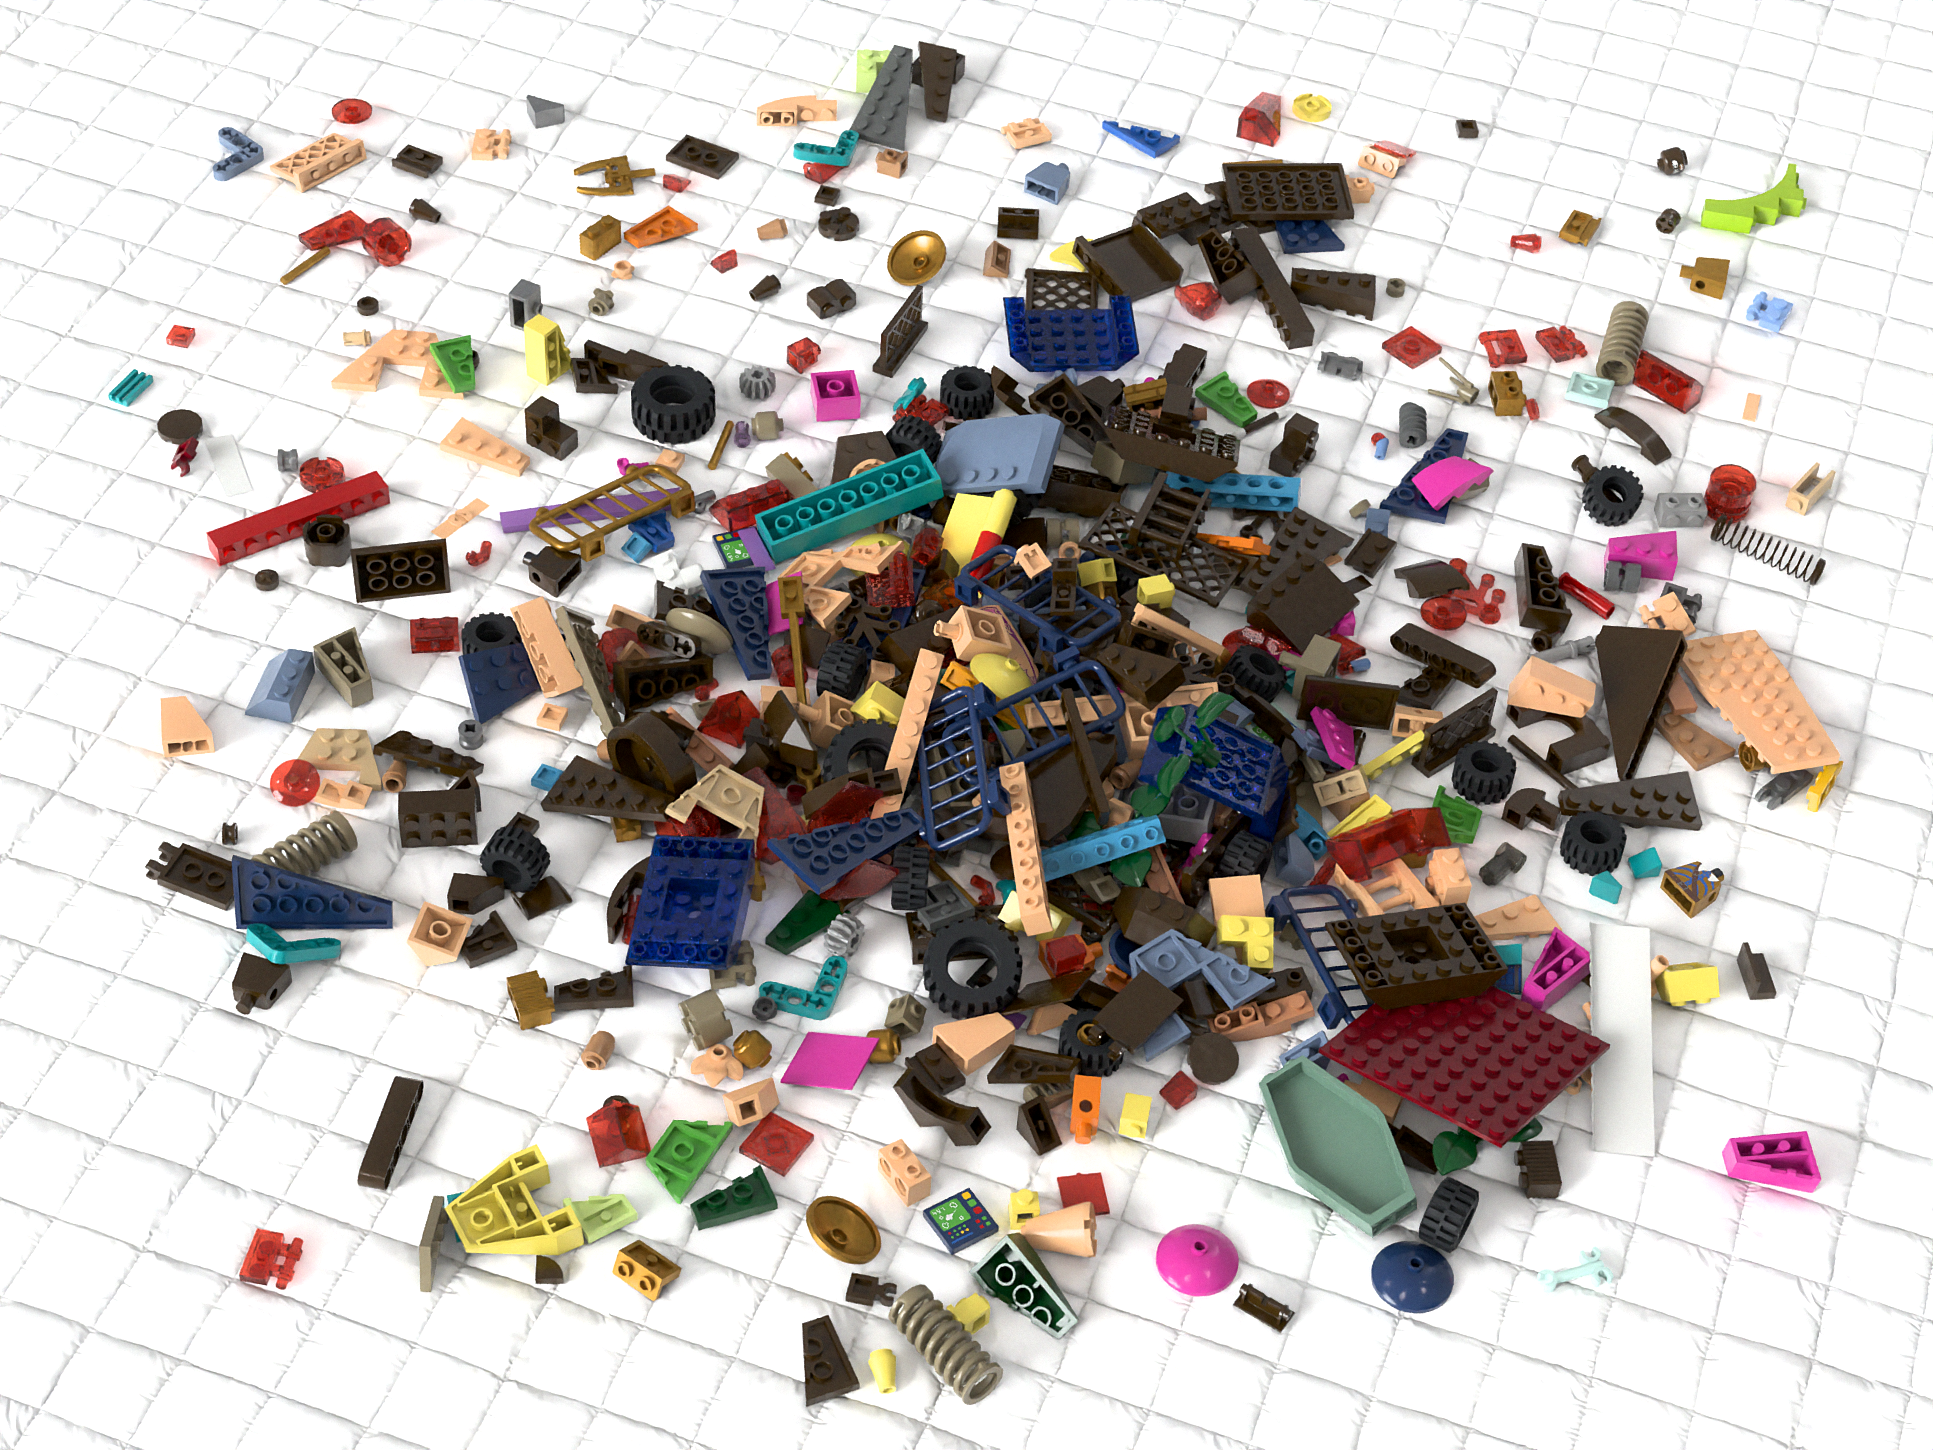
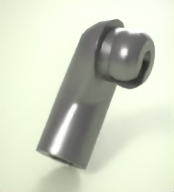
[693,489,716,514]

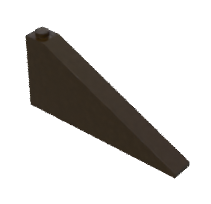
[1595,625,1688,781]

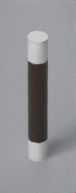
[1232,408,1287,439]

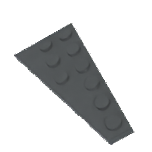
[849,44,913,151]

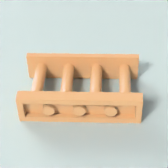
[1333,841,1440,917]

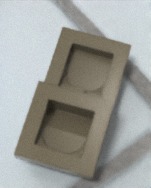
[1071,865,1121,904]

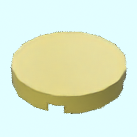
[1292,93,1332,122]

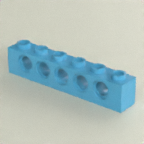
[1166,471,1301,512]
[1011,815,1166,882]

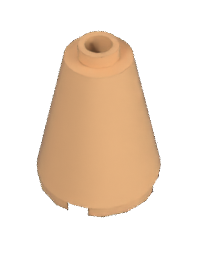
[1021,1202,1097,1258]

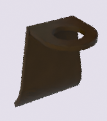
[510,876,573,921]

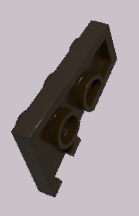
[554,964,634,1011]
[987,1044,1082,1084]

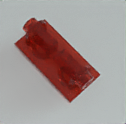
[889,551,914,596]

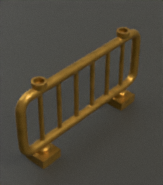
[529,464,695,562]

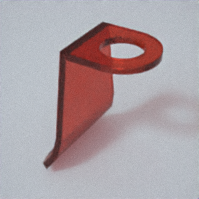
[803,162,849,185]

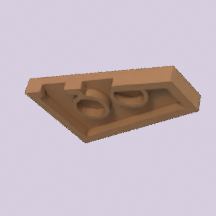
[1655,712,1736,772]

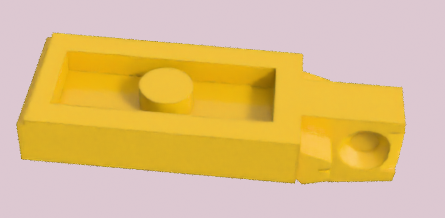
[1806,760,1844,813]

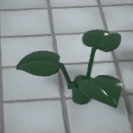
[1153,692,1236,798]
[1065,783,1172,887]
[1433,1118,1543,1176]

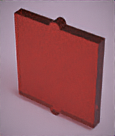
[1373,140,1417,159]
[1057,1172,1110,1216]

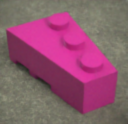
[1604,531,1678,581]
[1722,1131,1822,1193]

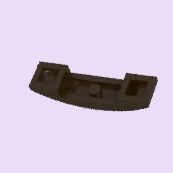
[1594,406,1672,466]
[1050,558,1077,616]
[1229,683,1298,751]
[606,855,656,944]

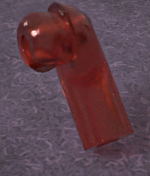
[465,540,492,567]
[970,875,996,906]

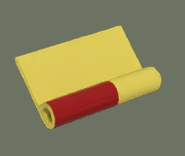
[922,489,1017,599]

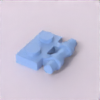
[1746,291,1793,333]

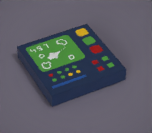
[712,526,770,569]
[923,1188,999,1255]

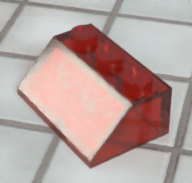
[1632,349,1704,414]
[709,479,790,532]

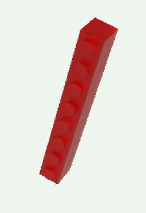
[206,470,390,566]

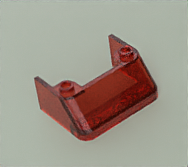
[807,780,899,901]
[1324,807,1452,883]

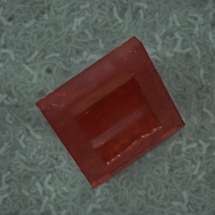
[710,249,738,274]

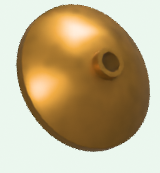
[887,230,946,286]
[806,1196,881,1265]

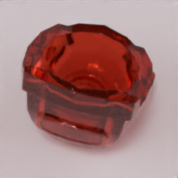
[1174,282,1222,321]

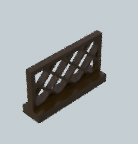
[872,285,929,378]
[1411,687,1498,778]
[905,904,1015,965]

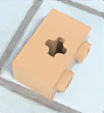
[1391,705,1443,738]

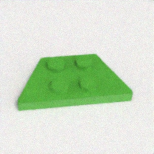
[1422,785,1482,844]
[646,1120,733,1205]

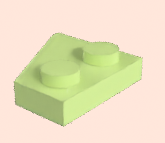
[562,1194,638,1244]

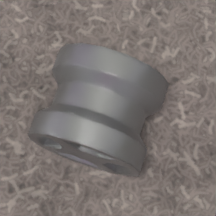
[277,449,298,472]
[458,719,484,750]

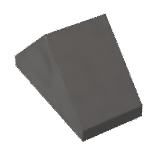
[526,94,565,129]

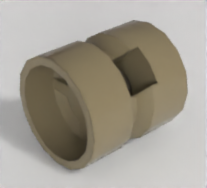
[1045,518,1080,548]

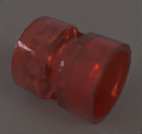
[771,645,809,688]

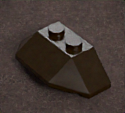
[760,690,818,770]
[1112,886,1216,949]

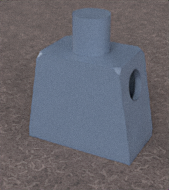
[1024,162,1070,205]

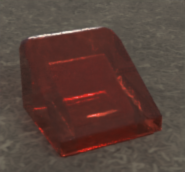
[663,174,691,193]
[1159,1070,1198,1111]

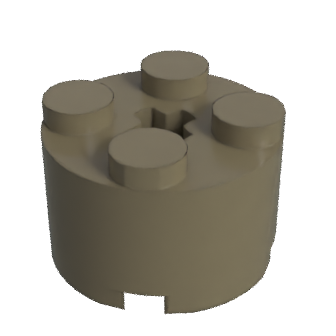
[678,989,733,1052]

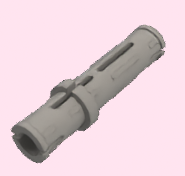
[1527,636,1596,663]

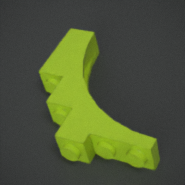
[1700,163,1807,234]

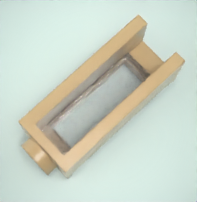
[1785,462,1836,516]

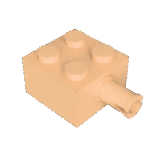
[934,605,1012,662]
[793,690,867,760]
[1119,699,1181,774]

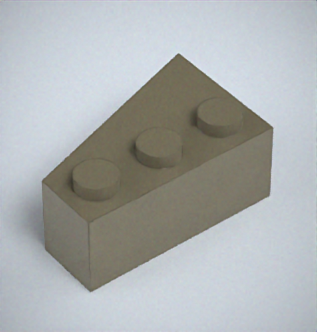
[313,627,374,709]

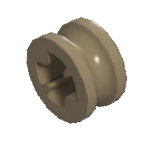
[1386,278,1406,298]

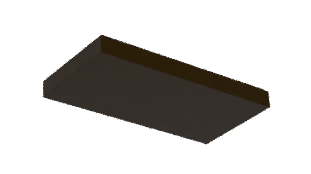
[1295,675,1400,730]

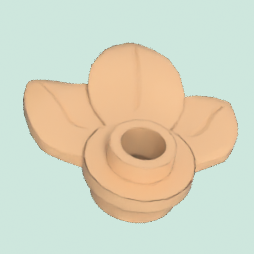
[691,1044,744,1088]

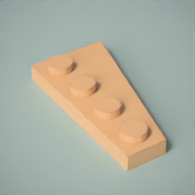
[440,417,530,477]

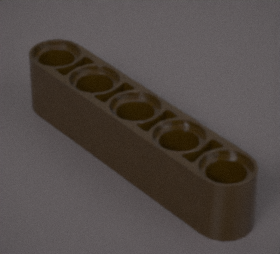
[1390,623,1497,689]
[357,1076,424,1191]

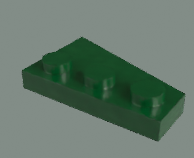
[765,890,851,955]
[690,1164,778,1231]

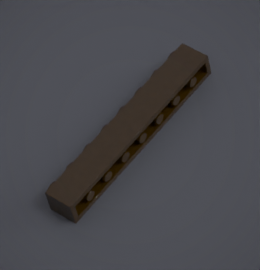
[1228,226,1315,350]

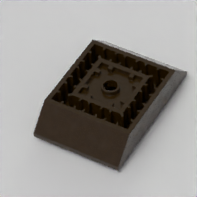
[1105,405,1241,482]
[1324,903,1508,1010]

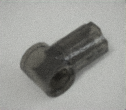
[1479,842,1527,886]

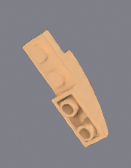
[757,95,837,126]

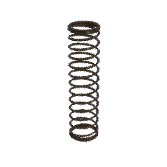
[1710,514,1826,586]

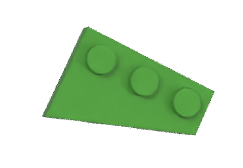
[429,335,476,394]
[1195,371,1258,428]

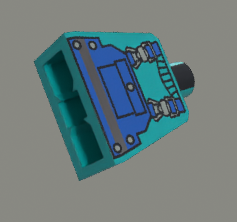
[1491,944,1522,995]

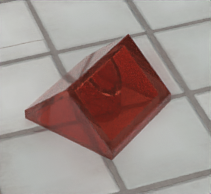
[697,690,760,750]
[586,1100,651,1168]

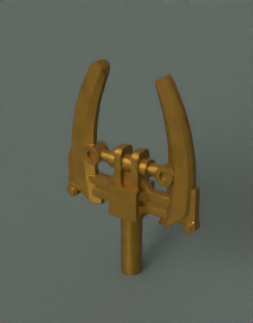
[573,155,656,196]

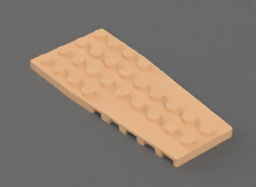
[1680,629,1840,774]

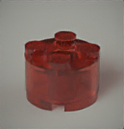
[362,217,412,267]

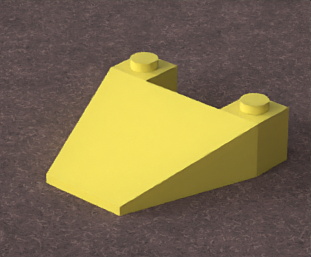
[445,1144,584,1256]

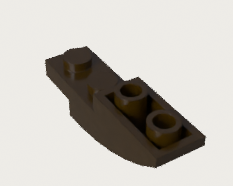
[584,339,668,381]
[801,767,903,820]

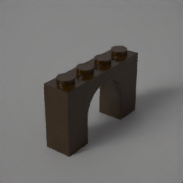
[1505,705,1611,775]

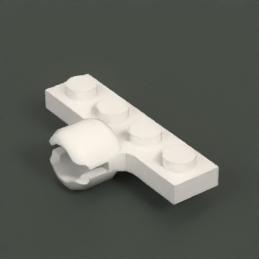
[650,549,705,596]

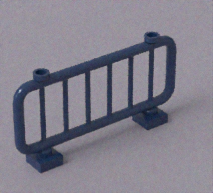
[954,545,1122,653]
[942,645,1126,785]
[917,682,1012,852]
[1265,884,1373,1030]

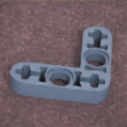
[212,127,264,182]

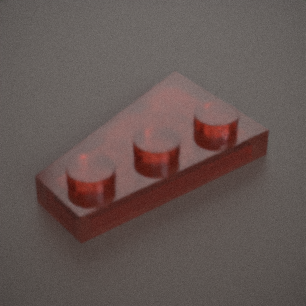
[298,210,376,251]

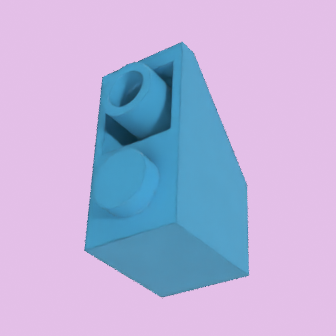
[1294,804,1334,861]

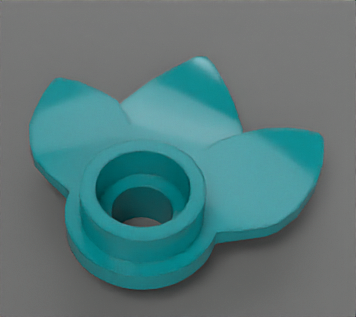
[893,377,927,411]

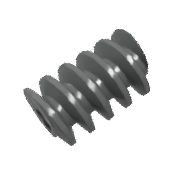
[1399,402,1427,448]

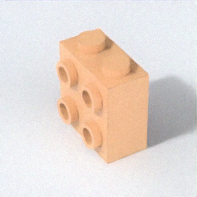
[1425,848,1472,906]

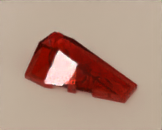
[1236,91,1281,148]
[741,766,809,865]

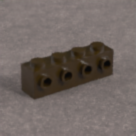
[1207,967,1313,1015]

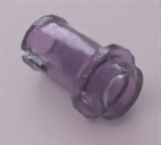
[733,421,751,448]

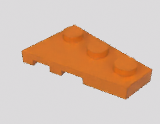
[624,205,698,248]
[1196,532,1271,555]

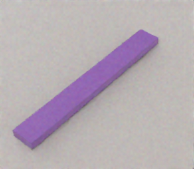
[499,487,680,534]

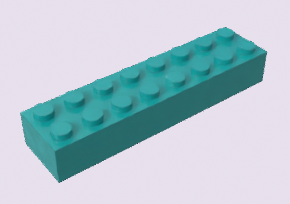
[755,449,944,564]

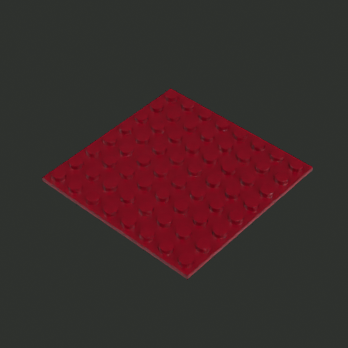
[1319,986,1610,1148]

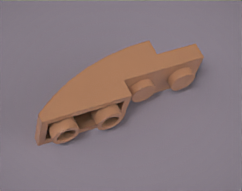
[1207,990,1315,1042]

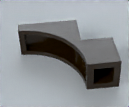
[893,1069,991,1146]

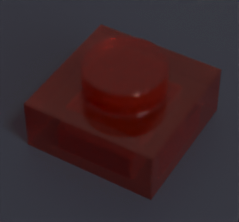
[166,324,196,349]

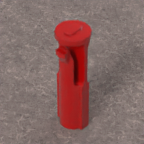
[1558,572,1615,620]

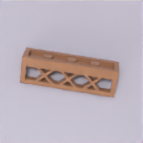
[665,706,735,773]
[1145,845,1184,904]

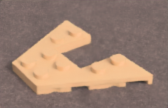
[331,329,464,400]
[777,541,905,628]

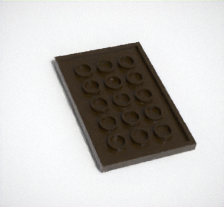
[1221,163,1355,221]

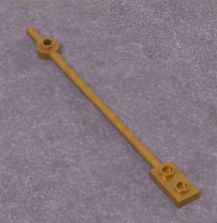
[778,576,822,794]

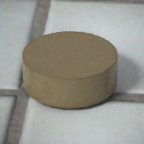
[1349,499,1371,518]

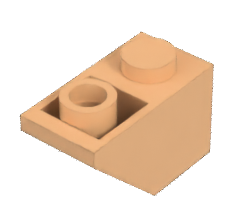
[722,1077,780,1127]

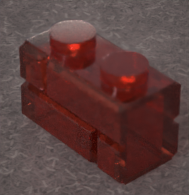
[410,616,460,654]

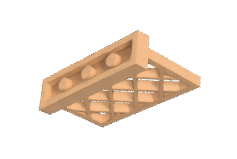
[270,132,367,193]
[1131,603,1225,676]

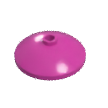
[1156,1224,1239,1297]

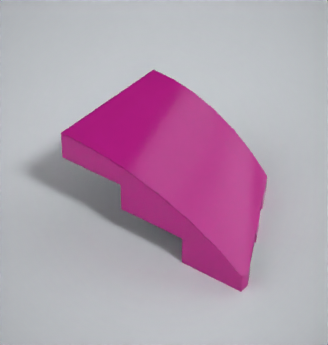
[1411,456,1494,511]

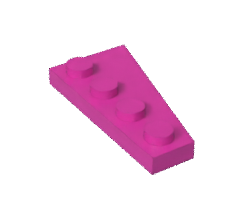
[1310,706,1355,771]

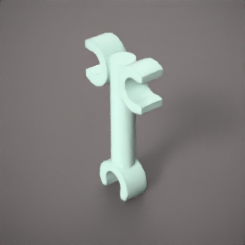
[1537,1246,1613,1293]

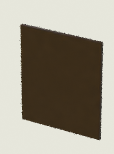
[1001,968,1097,1016]

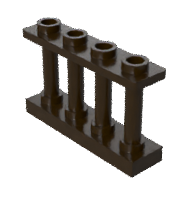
[1127,472,1212,560]

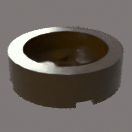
[607,712,697,800]

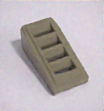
[1023,1081,1074,1110]

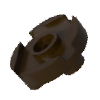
[818,207,860,241]

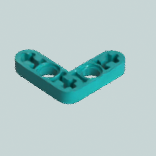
[793,130,859,166]
[246,923,341,964]
[758,956,848,1021]

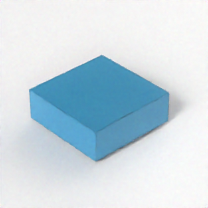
[621,531,653,564]
[531,763,564,792]

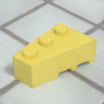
[524,314,571,386]

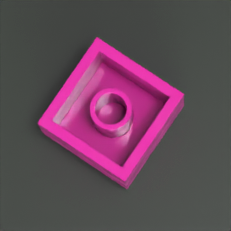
[810,370,861,422]

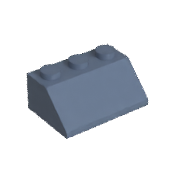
[245,648,315,723]

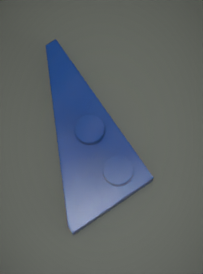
[1102,120,1180,159]

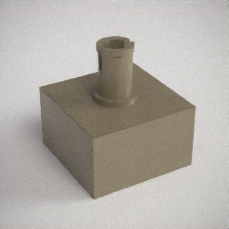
[1278,634,1342,700]

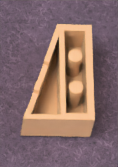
[1507,656,1596,718]

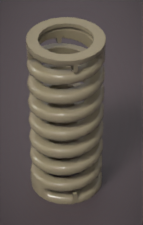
[1596,301,1649,386]
[251,810,358,876]
[888,1284,1004,1405]

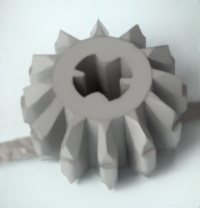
[739,365,776,401]
[824,913,865,958]

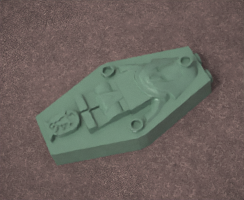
[1259,1055,1417,1238]

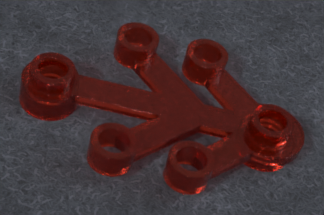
[1440,558,1506,625]

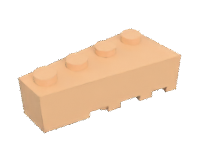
[510,596,584,698]

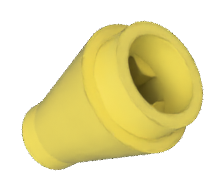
[868,1348,896,1394]

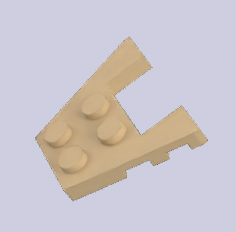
[283,728,382,791]
[665,764,764,860]

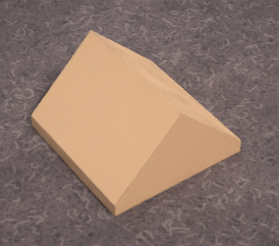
[407,901,473,966]

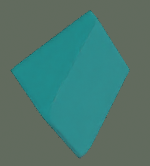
[1628,847,1662,879]
[1589,871,1623,904]

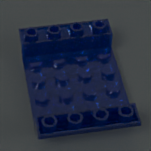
[1003,295,1140,372]
[1138,704,1289,844]

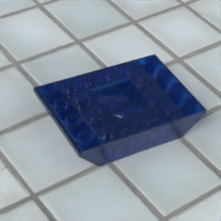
[625,835,755,970]

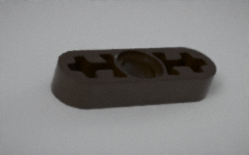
[637,621,701,658]

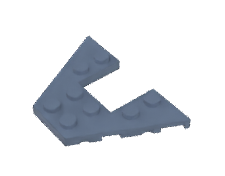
[1129,929,1275,1063]

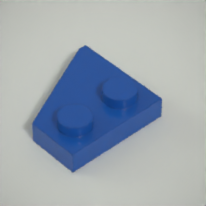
[628,509,675,553]

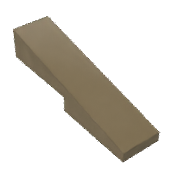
[765,453,819,499]

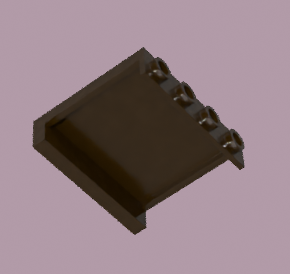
[1072,216,1184,307]

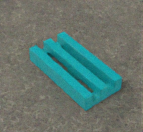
[108,369,154,407]

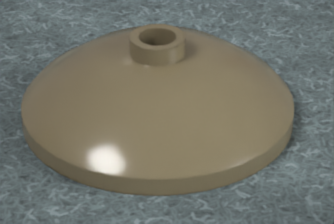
[666,608,733,655]

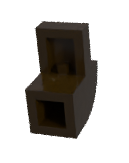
[1501,788,1561,831]

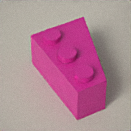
[1520,927,1591,1012]

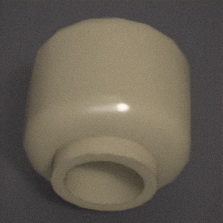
[751,411,784,441]

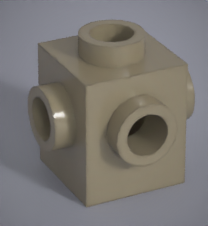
[884,993,927,1041]

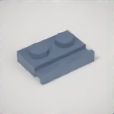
[1291,727,1342,769]

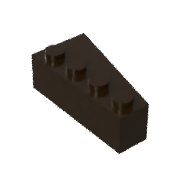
[1196,227,1265,305]
[1289,267,1376,321]
[1028,373,1110,455]
[1514,543,1573,634]
[878,603,967,674]
[613,652,713,716]

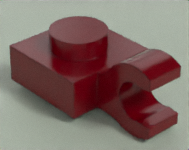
[171,436,199,477]

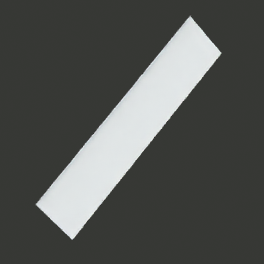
[1589,921,1655,1157]

